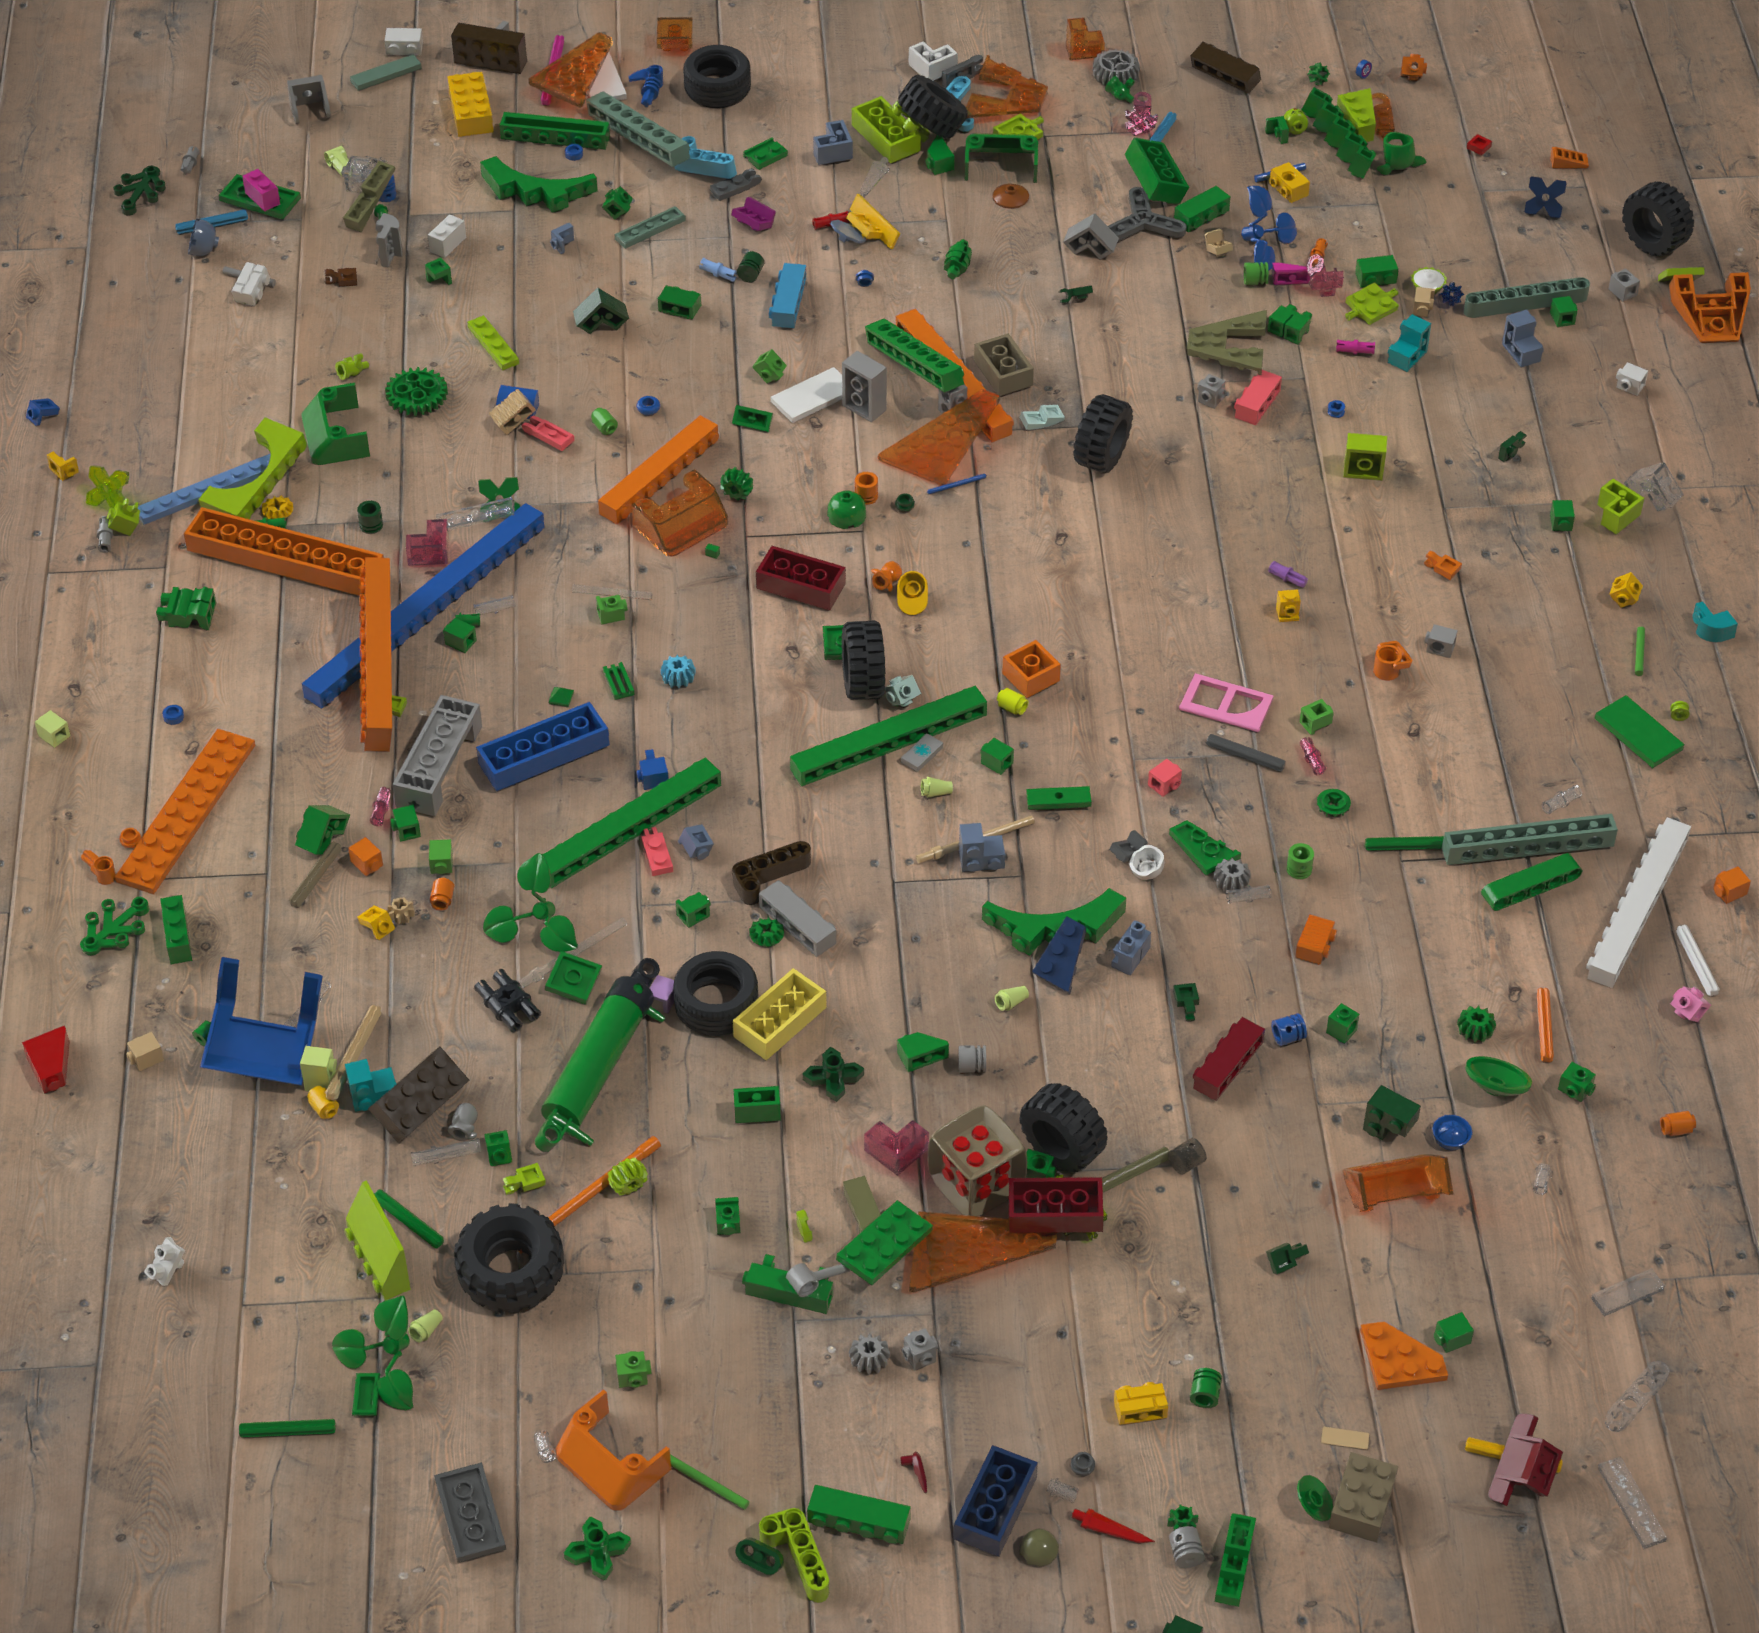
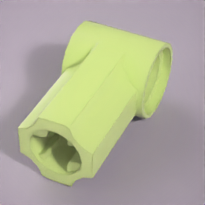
[324,146,355,178]

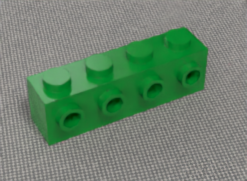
[807,1484,911,1544]

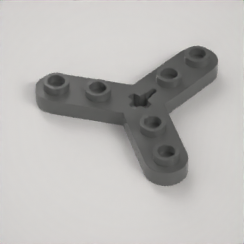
[1108,187,1187,241]

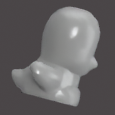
[448,1103,478,1140]

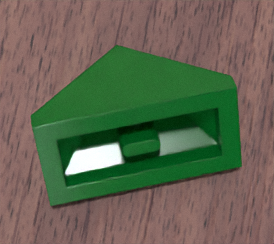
[732,405,773,432]

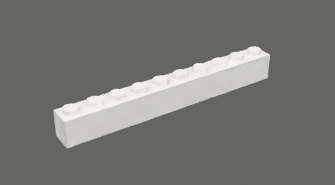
[1586,817,1691,988]

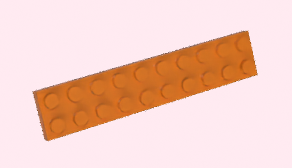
[115,729,256,894]

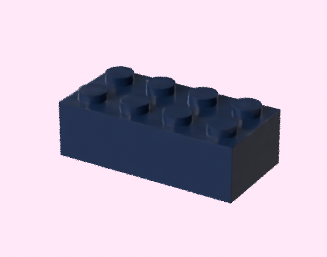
[953,1445,1038,1557]

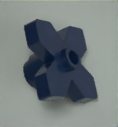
[1524,176,1567,218]

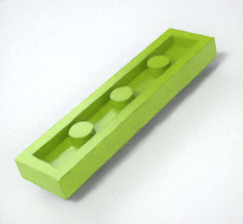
[467,315,519,371]

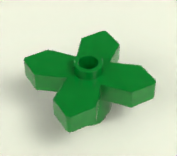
[478,477,520,520]
[564,1517,631,1580]

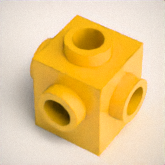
[1609,572,1643,608]

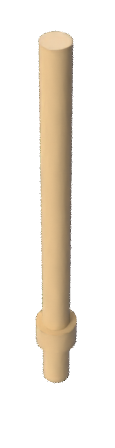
[916,815,1035,863]

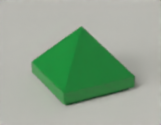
[549,687,574,707]

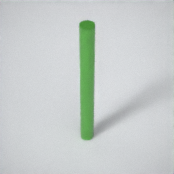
[670,1454,749,1510]

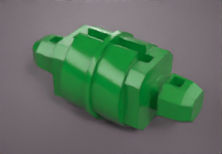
[944,239,972,280]

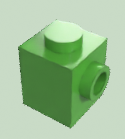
[429,839,453,874]

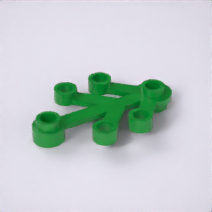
[80,896,150,956]

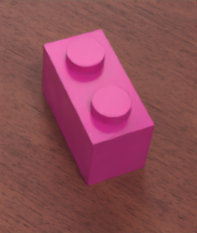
[242,169,280,211]

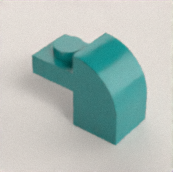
[1692,601,1738,642]

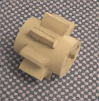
[387,897,415,925]

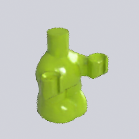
[335,353,369,380]

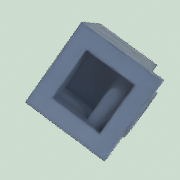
[678,824,714,860]

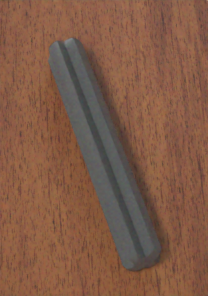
[1206,734,1286,772]

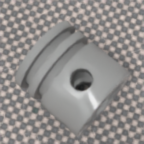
[958,1045,986,1073]
[1169,1526,1205,1568]

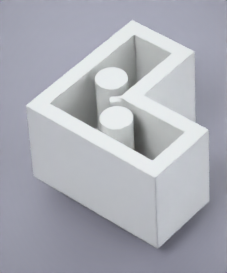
[909,42,958,81]

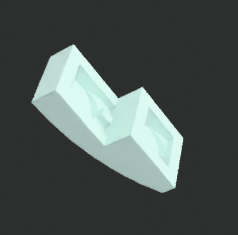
[1019,405,1065,430]

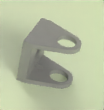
[287,75,331,124]

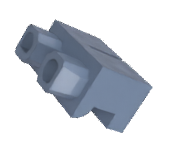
[1111,921,1151,976]

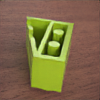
[1337,88,1376,142]

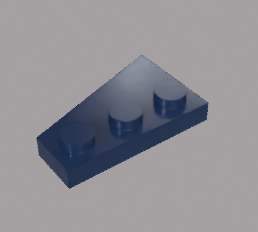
[1032,916,1087,994]

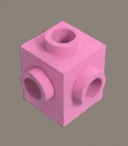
[1670,986,1711,1022]

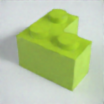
[1597,479,1644,534]

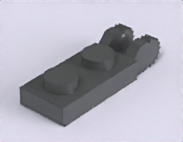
[942,54,984,88]
[710,168,762,201]

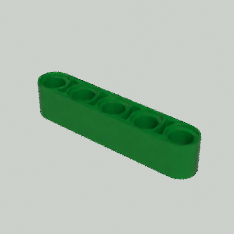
[1481,853,1583,911]

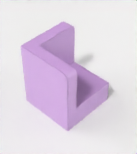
[650,975,674,1013]

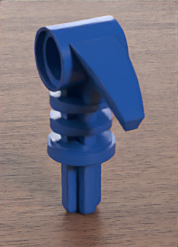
[629,65,664,107]

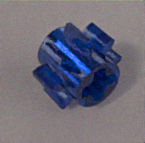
[1439,282,1464,306]

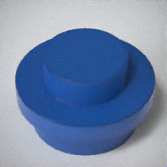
[855,270,874,287]

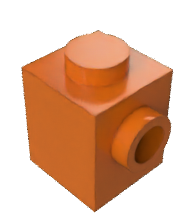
[348,837,383,876]
[1713,866,1751,904]

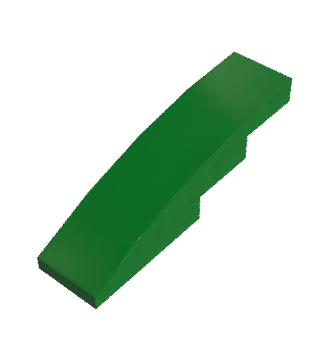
[1214,1513,1256,1607]

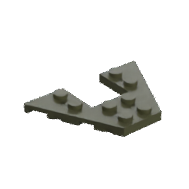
[1187,310,1267,375]

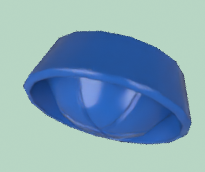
[1432,1115,1473,1151]

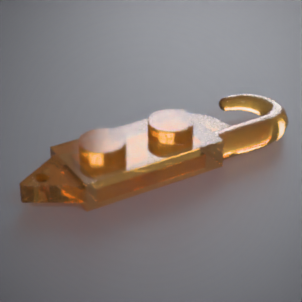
[1372,93,1395,139]

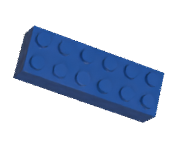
[476,702,610,791]

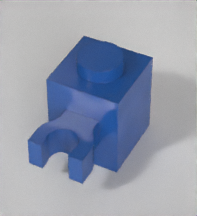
[636,749,669,790]

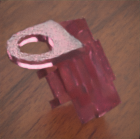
[1125,92,1158,136]
[1307,254,1344,297]

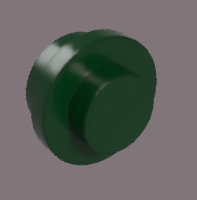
[895,493,915,512]

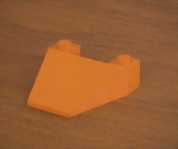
[1669,272,1751,343]

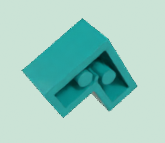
[1388,314,1432,372]
[345,1059,396,1112]

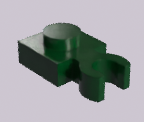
[1498,431,1527,462]

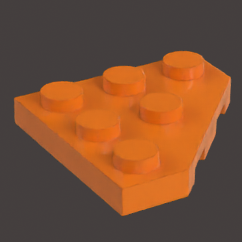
[1360,1322,1448,1390]

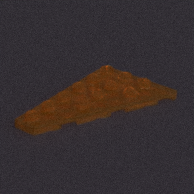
[528,32,613,108]
[877,389,1000,486]
[909,1211,1057,1293]

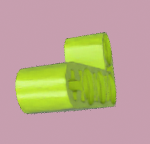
[759,1508,829,1603]

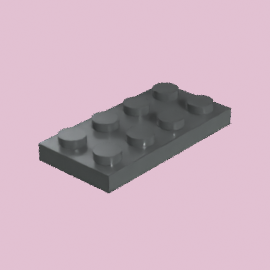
[434,1462,506,1563]

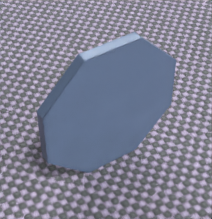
[830,220,866,244]

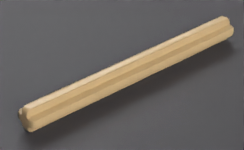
[325,1005,381,1101]

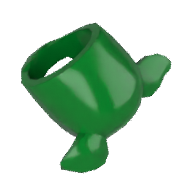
[1376,132,1427,175]

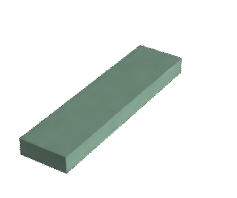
[350,54,422,91]
[614,206,686,249]

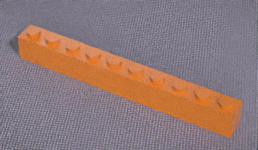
[896,309,1014,443]

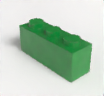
[1174,186,1231,232]
[160,895,193,965]

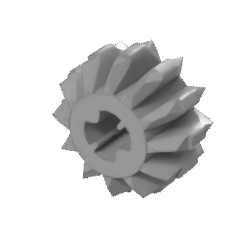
[1214,858,1251,894]
[849,1333,890,1375]

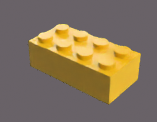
[447,72,494,137]

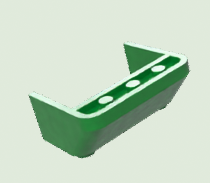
[965,133,1038,183]
[301,383,370,465]

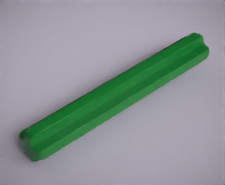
[1365,836,1444,851]
[374,1189,444,1249]
[239,1419,336,1437]

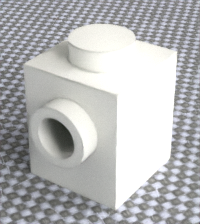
[1616,362,1648,396]

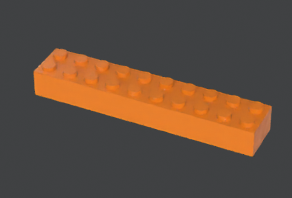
[184,507,384,596]
[359,557,392,752]

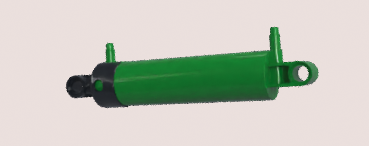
[535,958,665,1152]

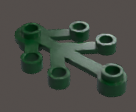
[113,165,166,216]

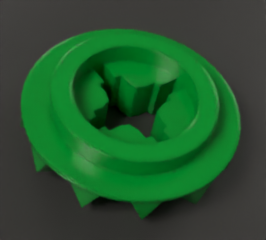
[1317,789,1351,817]
[749,916,784,947]

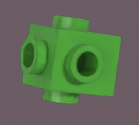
[752,349,787,383]
[615,1351,652,1388]

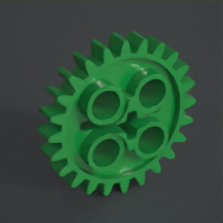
[385,367,448,416]

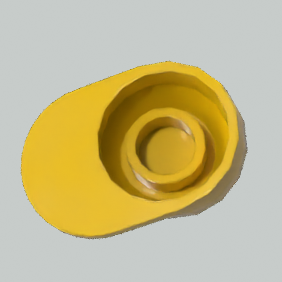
[897,571,928,615]

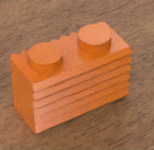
[1295,914,1337,965]

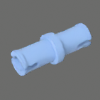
[699,258,737,282]

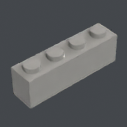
[759,880,837,957]

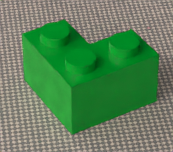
[295,805,350,855]

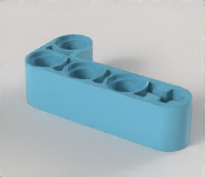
[674,136,737,179]

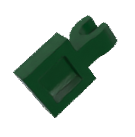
[1059,285,1093,303]
[1173,983,1199,1021]
[1266,1243,1309,1274]

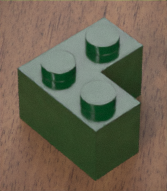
[573,287,629,334]
[1363,1085,1421,1141]

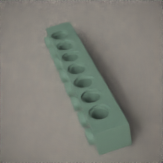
[586,91,690,167]
[1442,814,1618,865]

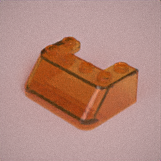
[632,469,728,557]

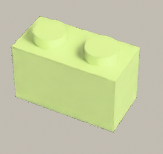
[300,1046,337,1091]

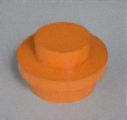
[119,828,141,848]

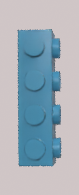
[769,263,806,328]

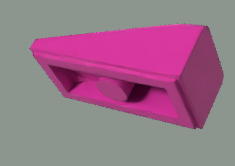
[1272,263,1312,285]

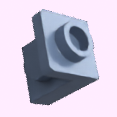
[550,223,574,254]

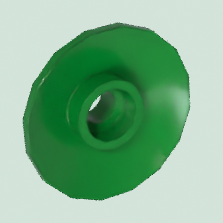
[1297,1475,1334,1522]

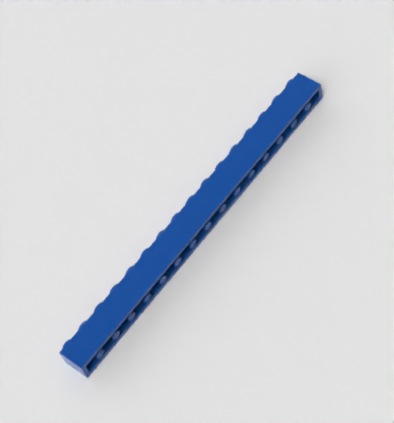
[302,503,545,709]

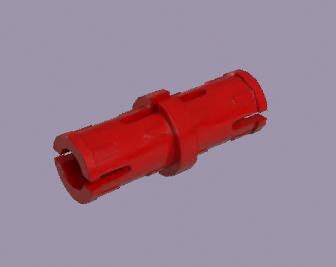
[812,211,850,230]

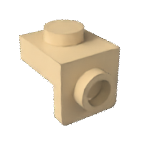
[1205,229,1233,256]

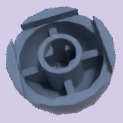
[188,218,219,257]

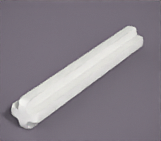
[1676,925,1719,997]

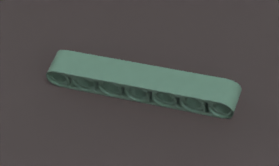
[1463,277,1590,318]

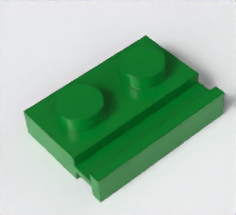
[743,138,788,170]

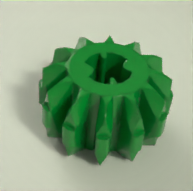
[720,467,754,501]
[1457,1005,1496,1043]

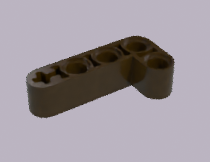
[732,841,811,905]

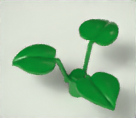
[483,853,578,952]
[332,1296,414,1410]

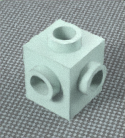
[885,675,921,707]

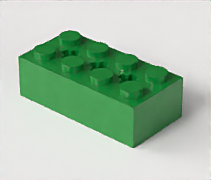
[1124,137,1189,204]

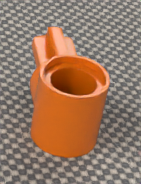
[81,850,116,885]

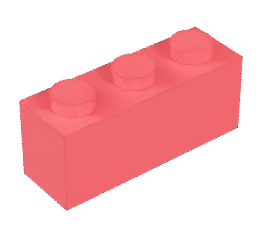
[1234,370,1282,425]

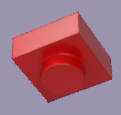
[1467,134,1492,156]

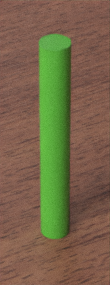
[1635,627,1645,676]

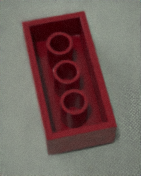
[755,545,846,610]
[1009,1177,1104,1233]

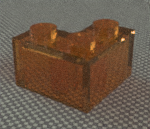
[1066,18,1105,60]

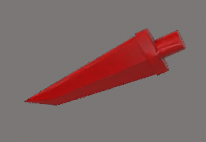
[1071,1509,1155,1543]

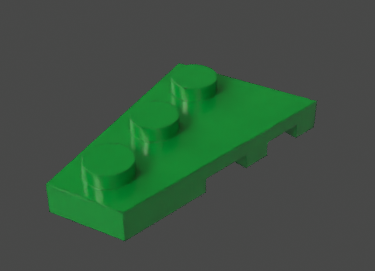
[1169,820,1241,876]

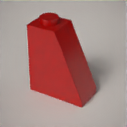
[22,1025,70,1094]

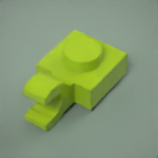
[503,1163,546,1195]

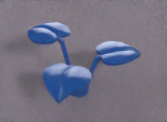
[1242,185,1297,270]

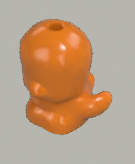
[871,561,902,592]

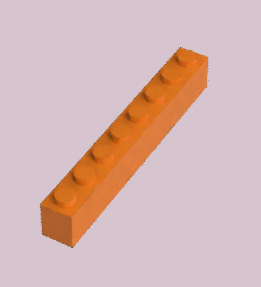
[598,415,719,524]

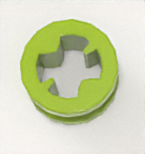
[1670,701,1690,721]

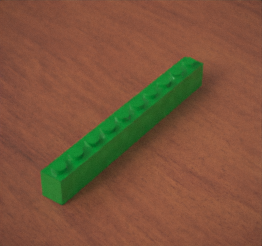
[790,685,987,787]
[542,757,722,889]

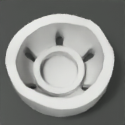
[1129,845,1165,880]

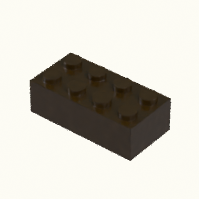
[451,22,527,74]
[368,1046,470,1143]

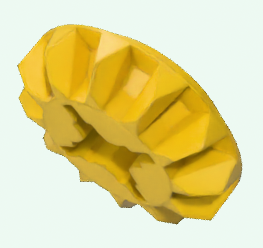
[262,495,294,519]

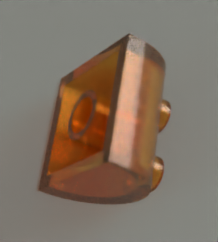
[657,17,693,51]

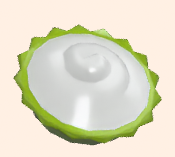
[1411,267,1447,294]

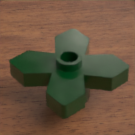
[803,1047,864,1102]

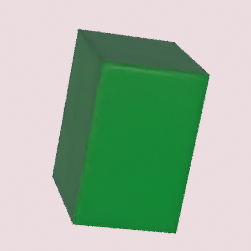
[705,543,720,559]

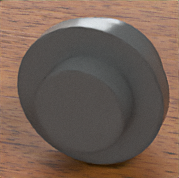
[1071,1452,1095,1476]

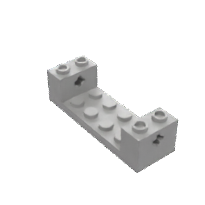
[392,695,482,816]

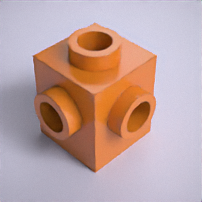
[1401,54,1427,81]

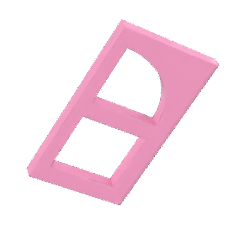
[1179,673,1274,732]

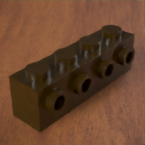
[1190,41,1261,94]

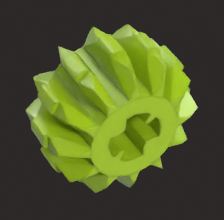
[608,1158,648,1196]

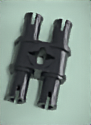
[474,969,541,1033]

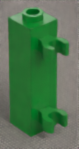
[742,1254,834,1314]

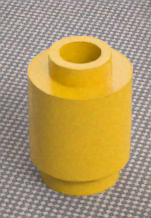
[307,1086,339,1119]

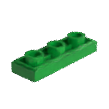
[1026,786,1092,810]

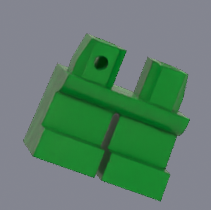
[1267,304,1312,345]

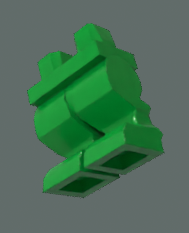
[156,586,217,631]

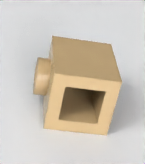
[126,1032,164,1072]

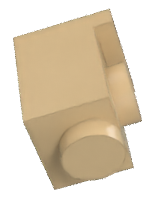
[1413,287,1435,317]

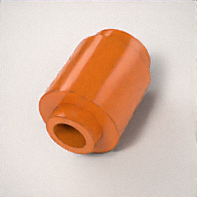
[430,878,455,911]
[1660,1111,1696,1137]

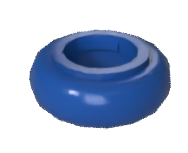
[636,396,660,415]

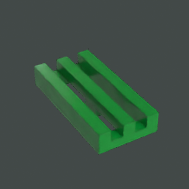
[603,662,635,700]

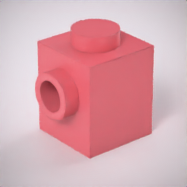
[1148,759,1182,797]

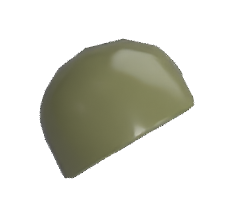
[1019,1529,1059,1567]

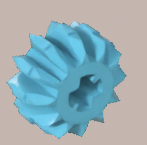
[661,654,696,688]

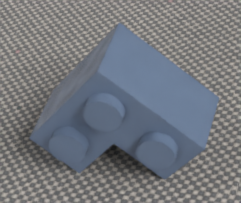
[813,120,853,165]
[1502,310,1543,367]
[959,823,1005,872]

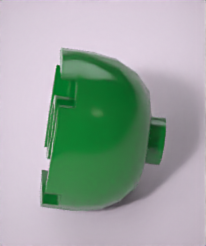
[827,491,866,529]

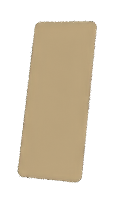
[1321,1427,1369,1450]

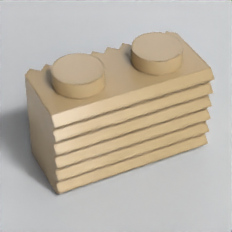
[489,389,536,435]

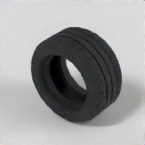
[683,45,751,108]
[673,951,758,1036]

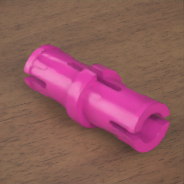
[1336,339,1375,355]

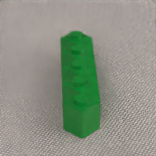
[1301,87,1376,179]

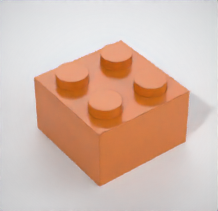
[1002,640,1061,698]

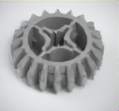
[1092,48,1140,85]

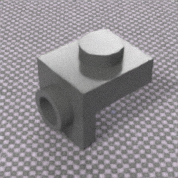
[1109,830,1148,862]

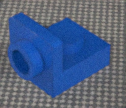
[26,398,60,426]

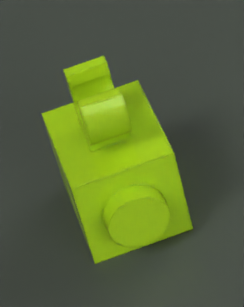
[107,498,140,536]

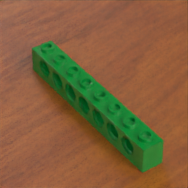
[865,318,964,393]

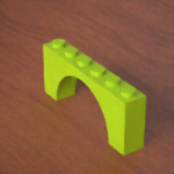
[198,417,307,519]

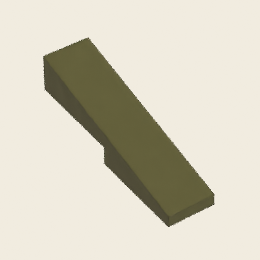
[343,161,395,233]
[843,1176,880,1233]

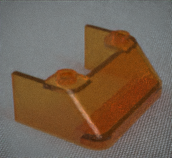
[1342,1154,1454,1212]

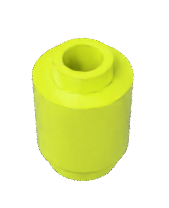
[996,688,1029,715]

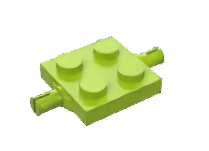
[993,114,1044,139]
[1345,282,1399,325]

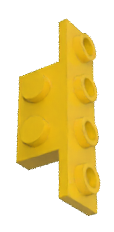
[847,194,901,249]

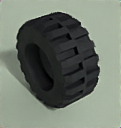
[898,75,968,139]
[1622,181,1694,256]
[1073,394,1133,473]
[842,620,886,700]
[1019,1083,1108,1172]

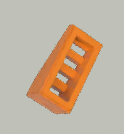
[1550,147,1589,168]

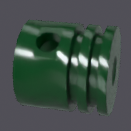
[737,251,765,283]
[357,500,383,534]

